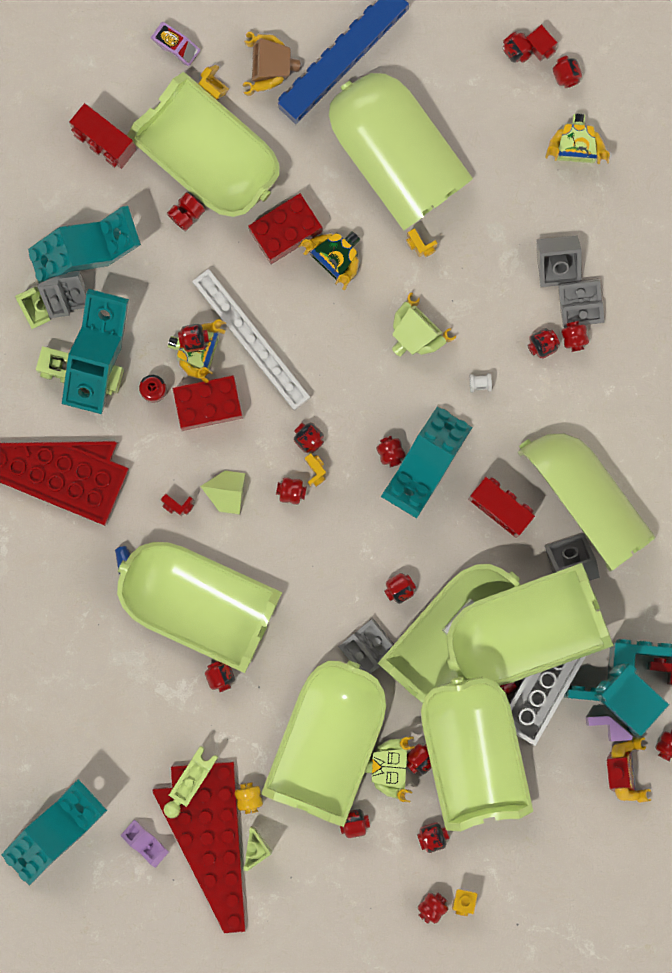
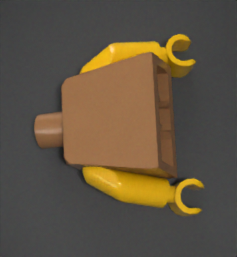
[242,32,300,96]

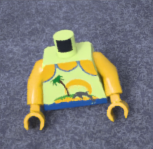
[545,114,610,164]
[168,319,227,383]

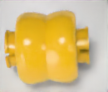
[235,782,263,814]

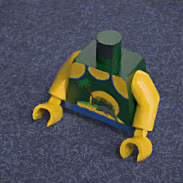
[298,231,360,290]

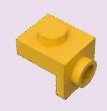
[198,65,229,99]
[406,228,438,257]
[304,453,326,487]
[452,889,477,916]

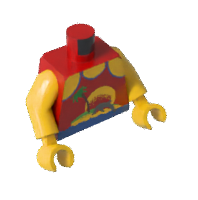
[607,737,652,803]

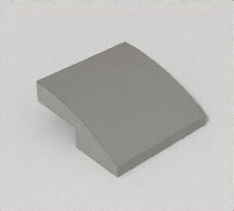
[38,271,87,318]
[558,279,604,327]
[338,618,394,674]

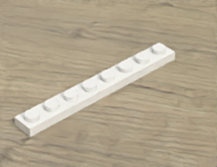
[192,269,310,411]

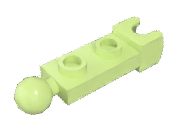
[164,746,218,818]

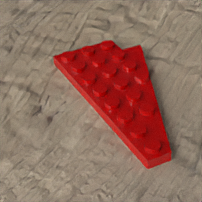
[0,441,129,526]

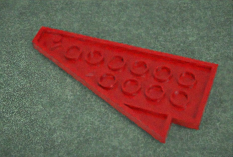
[152,762,245,933]

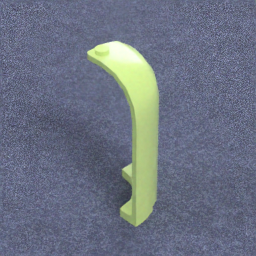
[127,72,279,217]
[329,73,473,230]
[517,433,656,571]
[117,542,282,673]
[447,563,614,686]
[377,564,521,703]
[261,660,386,827]
[421,677,534,831]

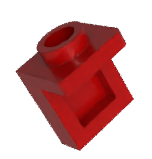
[161,493,194,517]
[647,658,672,685]

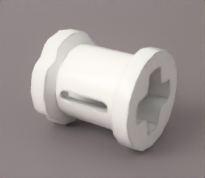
[470,373,492,393]

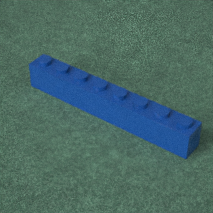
[278,0,409,124]

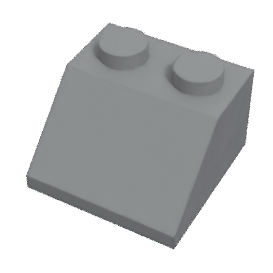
[537,235,581,287]
[545,533,600,581]

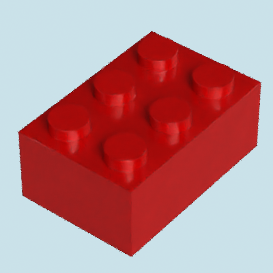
[69,103,137,169]
[248,193,323,264]
[173,375,243,431]
[468,477,535,538]

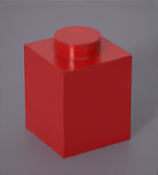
[526,24,557,61]

